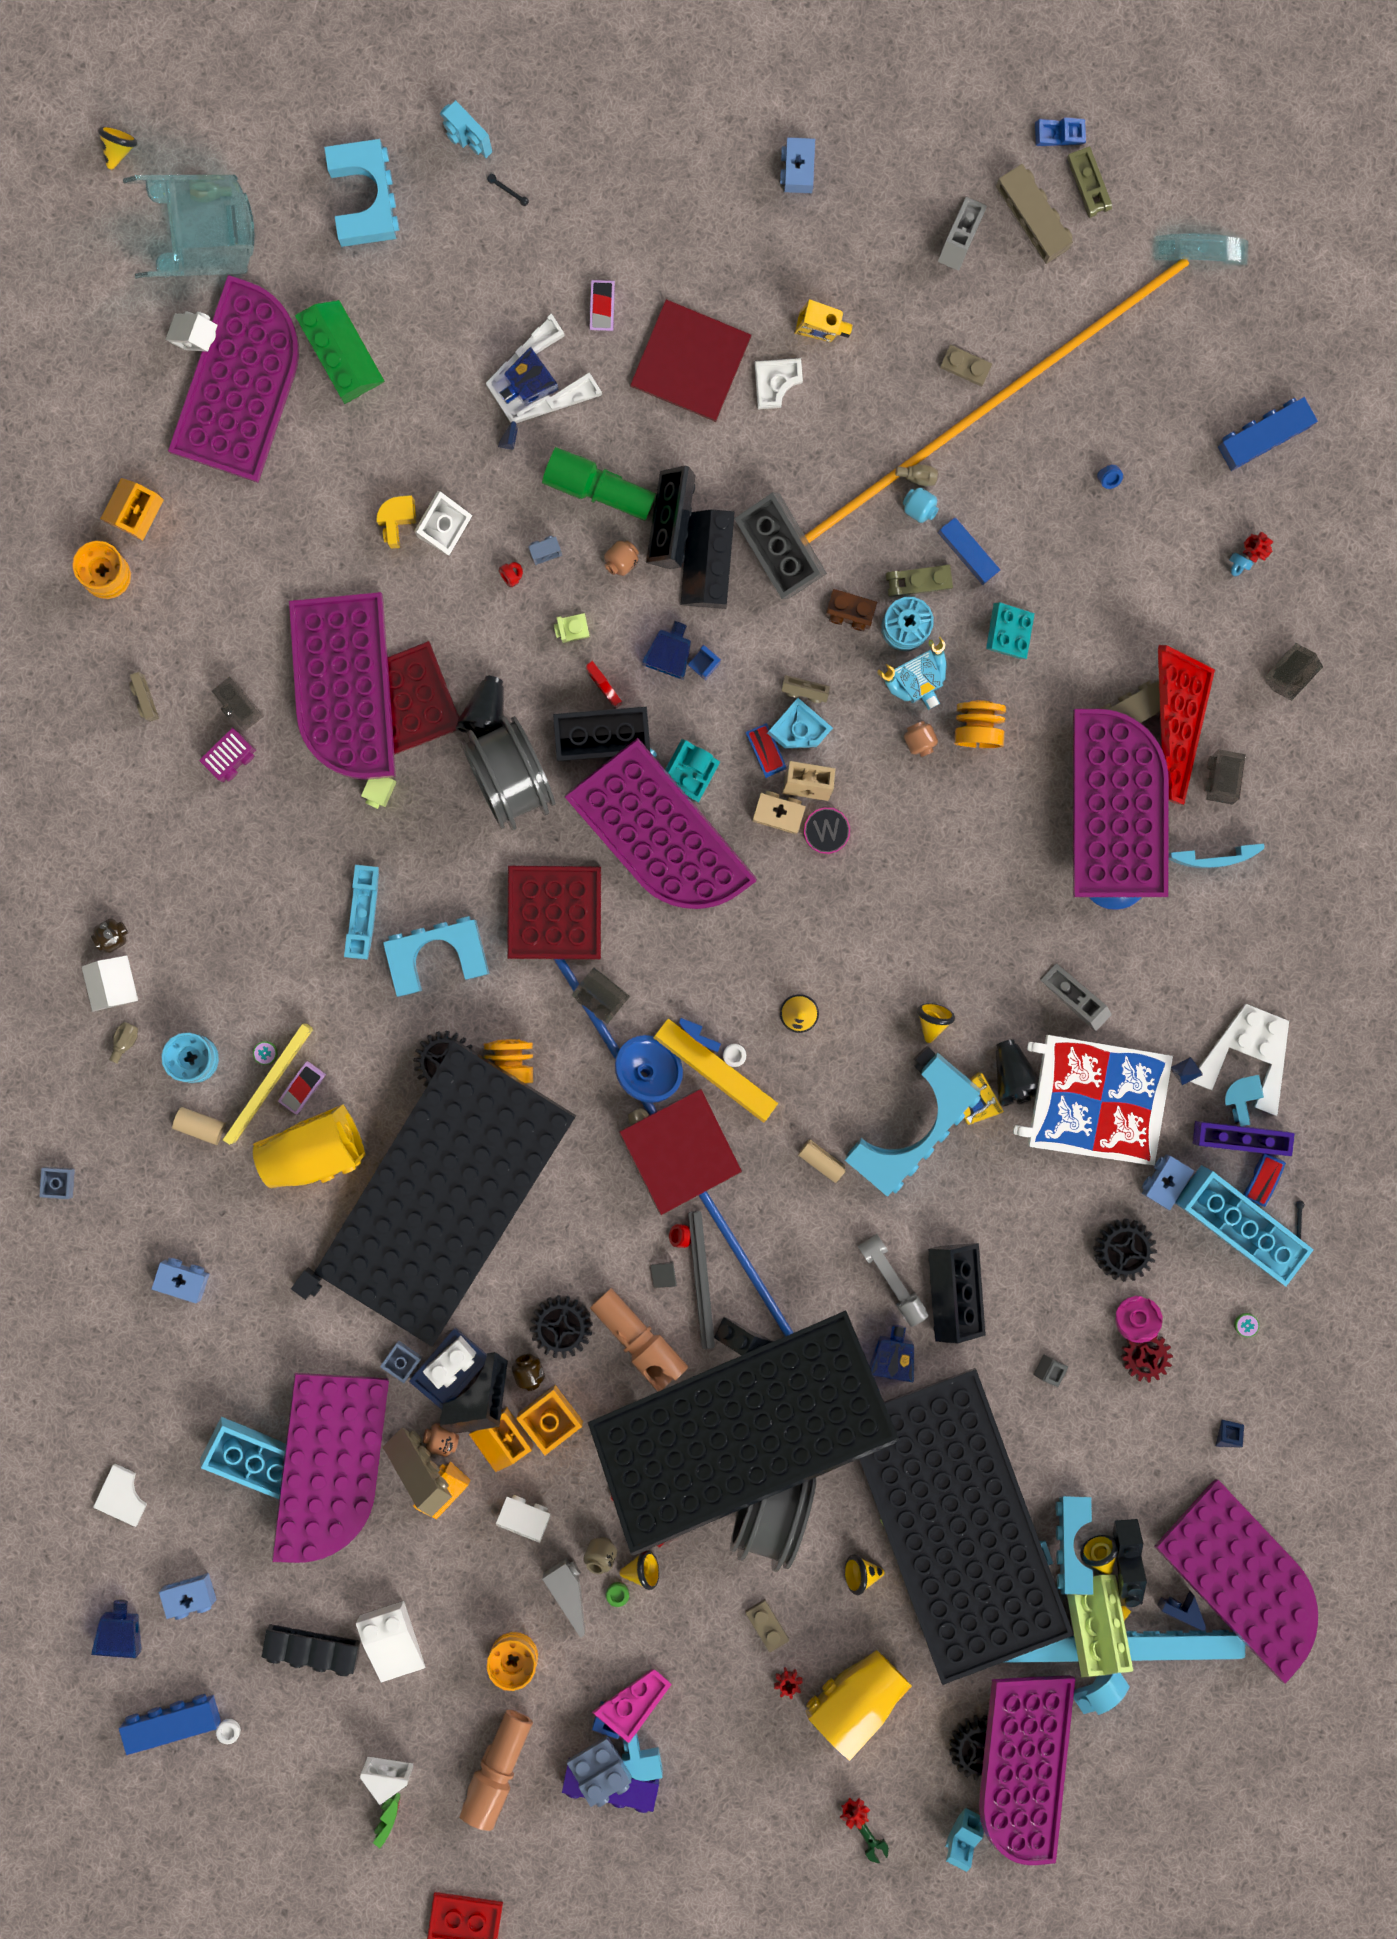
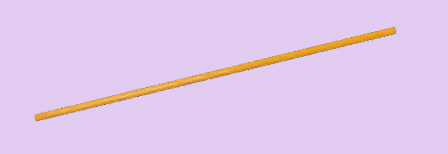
[805,257,1189,543]

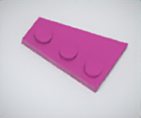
[592,1669,672,1743]

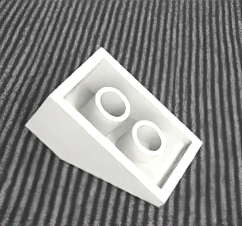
[356,1601,425,1682]

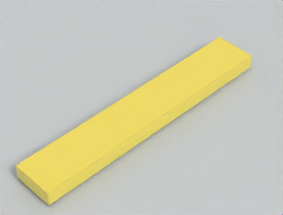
[223,1024,313,1145]

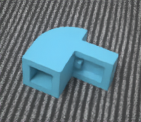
[1225,1075,1264,1126]
[1073,1673,1130,1715]
[622,1733,663,1781]
[945,1808,984,1872]

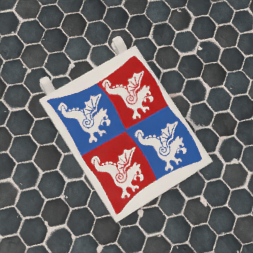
[1013,1035,1173,1166]

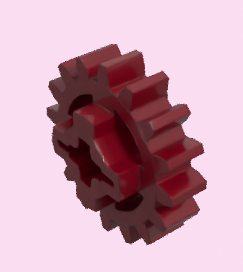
[1120,1336,1173,1383]

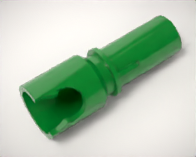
[542,447,656,521]

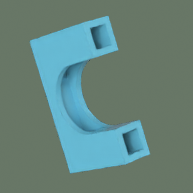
[324,139,400,247]
[383,916,490,997]

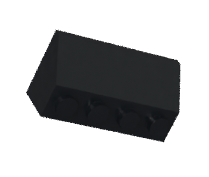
[646,465,696,569]
[680,509,735,609]
[553,706,651,761]
[928,1243,986,1344]

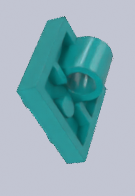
[986,602,1035,659]
[665,739,720,803]

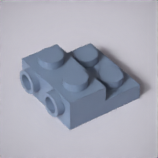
[567,1736,632,1807]

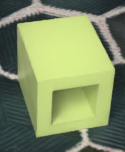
[361,778,396,809]

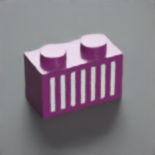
[199,728,256,782]

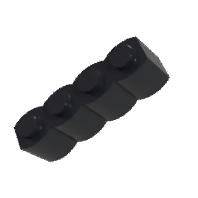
[261,1624,361,1677]

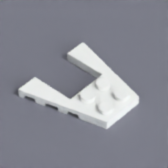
[486,314,602,423]
[1190,1004,1289,1116]

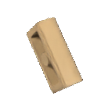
[172,1107,226,1145]
[798,1140,845,1183]

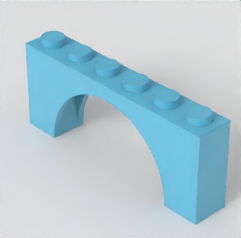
[845,1052,981,1197]

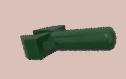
[857,1824,889,1863]

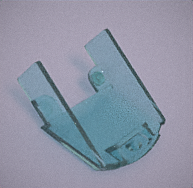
[123,175,255,279]

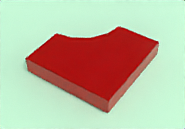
[586,661,623,709]

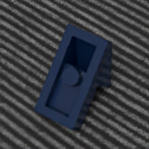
[1157,1591,1206,1631]

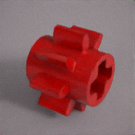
[1243,532,1273,563]
[774,1667,803,1699]
[840,1798,870,1829]

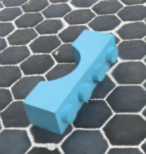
[1055,1496,1093,1595]

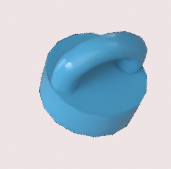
[1229,552,1254,576]

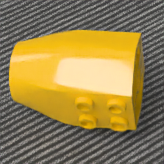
[253,1104,366,1189]
[805,1650,912,1761]

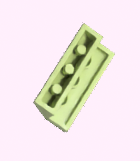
[1067,1575,1133,1677]

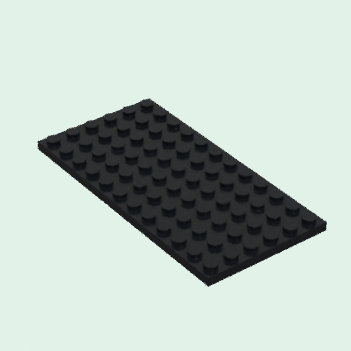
[314,1040,577,1347]
[588,1310,900,1556]
[859,1368,1074,1685]

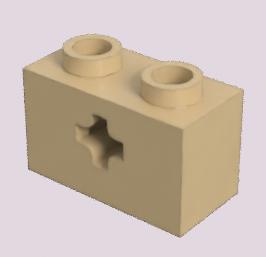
[783,761,836,801]
[752,791,806,835]

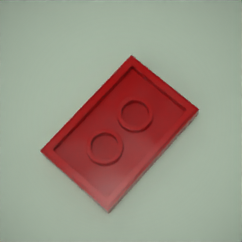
[427,1892,503,1939]

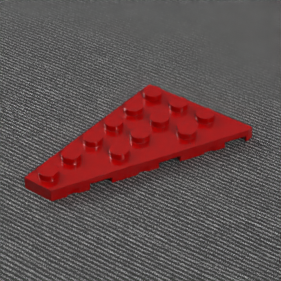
[1158,645,1215,805]

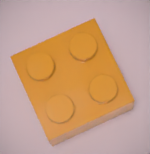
[516,1385,583,1455]

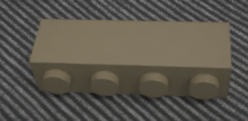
[996,164,1073,264]
[1100,680,1160,723]
[383,1427,452,1517]

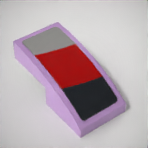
[590,280,615,331]
[278,1061,326,1115]

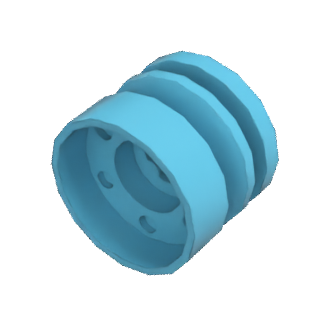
[881,597,933,651]
[162,1033,219,1083]

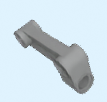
[858,1234,928,1327]

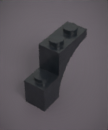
[714,1317,774,1355]
[1113,1519,1147,1607]

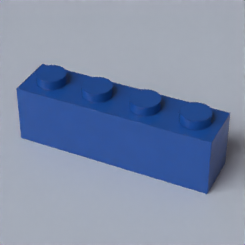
[1218,397,1318,471]
[119,1694,221,1756]

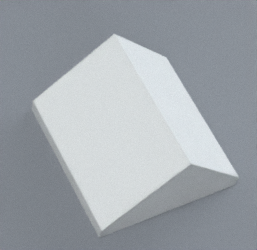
[414,491,472,555]
[82,956,138,1012]
[360,1757,413,1805]

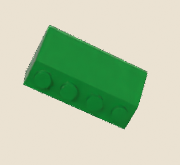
[295,300,385,404]

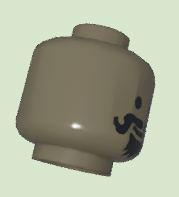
[583,1537,617,1574]

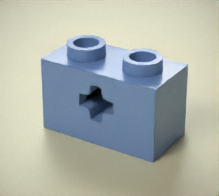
[780,138,815,193]
[1142,1154,1194,1210]
[151,1258,209,1303]
[159,1573,216,1620]

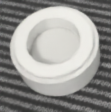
[723,1044,746,1067]
[216,1719,241,1744]

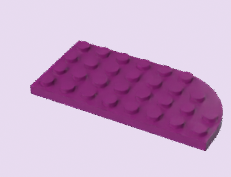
[168,275,299,483]
[289,592,396,779]
[1073,709,1169,897]
[565,738,757,909]
[272,1373,389,1563]
[1154,1479,1318,1684]
[979,1675,1075,1865]

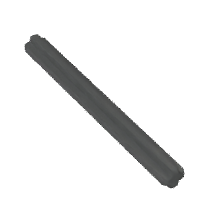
[688,1211,715,1349]

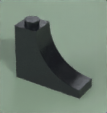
[440,1352,508,1434]

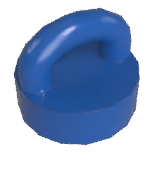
[1097,465,1123,489]

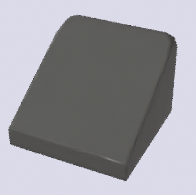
[651,1261,677,1288]
[1033,1354,1068,1387]

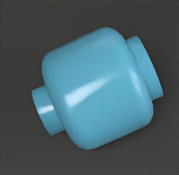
[903,488,939,523]

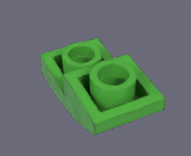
[373,1792,401,1848]

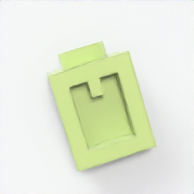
[554,613,590,643]

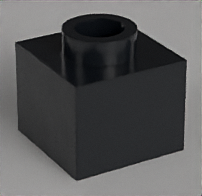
[913,1046,935,1074]
[291,1267,322,1300]

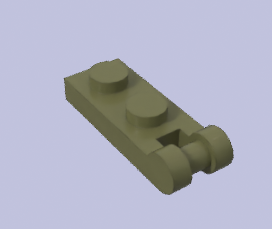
[1067,146,1112,218]
[885,565,953,597]

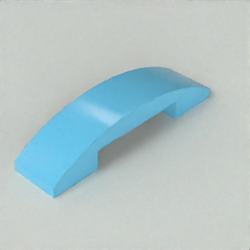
[1169,844,1265,868]
[344,865,379,960]

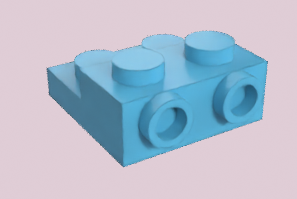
[440,100,492,158]

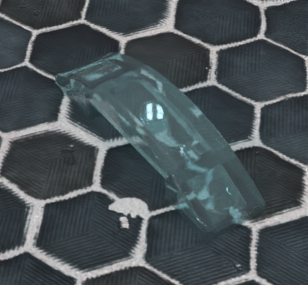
[1154,233,1248,265]

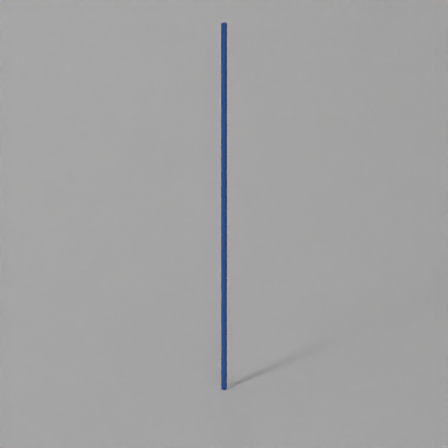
[554,959,794,1336]

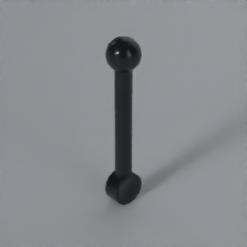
[487,174,529,206]
[1295,1200,1305,1239]

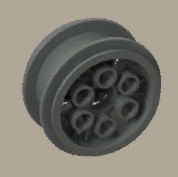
[460,715,556,830]
[730,1477,816,1572]

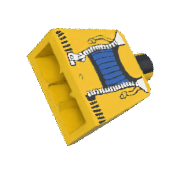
[794,299,853,342]
[963,1072,1004,1125]

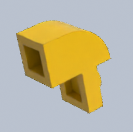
[377,495,417,549]

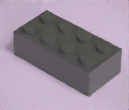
[734,492,827,599]

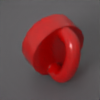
[499,562,523,587]
[669,1224,691,1248]

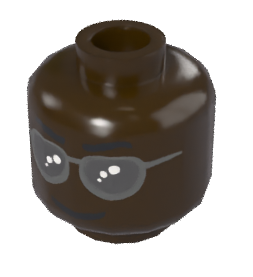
[91,918,128,953]
[512,1354,545,1391]

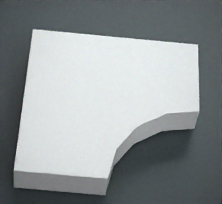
[755,358,803,409]
[93,1464,147,1527]

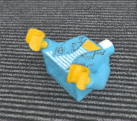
[877,637,946,710]

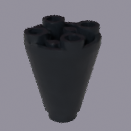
[456,675,504,738]
[996,1039,1039,1107]

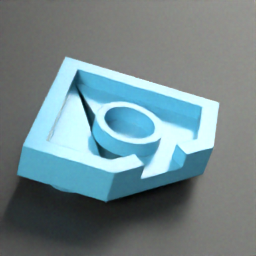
[767,698,833,749]

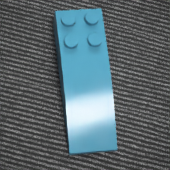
[1175,1165,1314,1286]
[200,1417,286,1499]

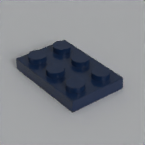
[409,1327,487,1410]

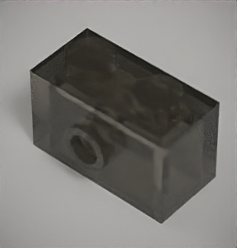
[1265,643,1323,701]
[212,676,264,730]
[1204,749,1246,805]
[572,967,630,1024]

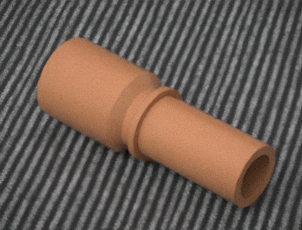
[590,1288,689,1392]
[459,1710,533,1831]

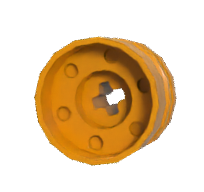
[72,541,131,599]
[954,700,1006,748]
[484,1039,533,1083]
[487,1632,538,1691]

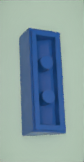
[938,517,1000,585]

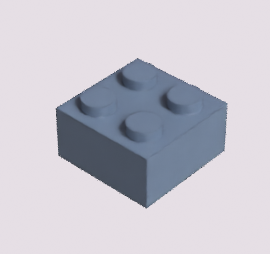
[528,536,562,565]
[39,1167,75,1199]
[380,1341,422,1383]

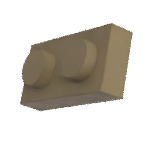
[940,345,992,387]
[129,672,159,722]
[781,675,830,703]
[745,1599,789,1653]

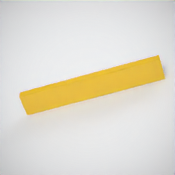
[653,1019,778,1123]

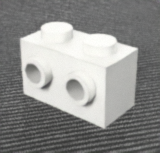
[165,311,217,351]
[423,1336,476,1389]
[496,1495,550,1543]

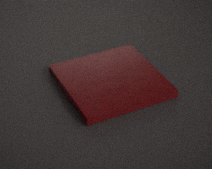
[630,299,752,422]
[387,641,459,755]
[507,865,601,960]
[618,1089,742,1215]

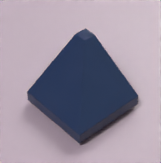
[498,421,518,450]
[1171,1057,1203,1085]
[1215,1420,1244,1448]

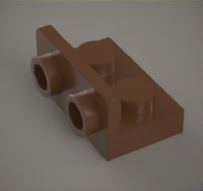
[825,589,878,632]

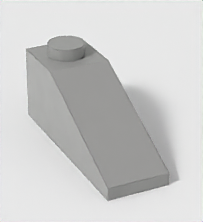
[938,197,987,271]
[1041,963,1112,1031]
[542,1558,585,1638]

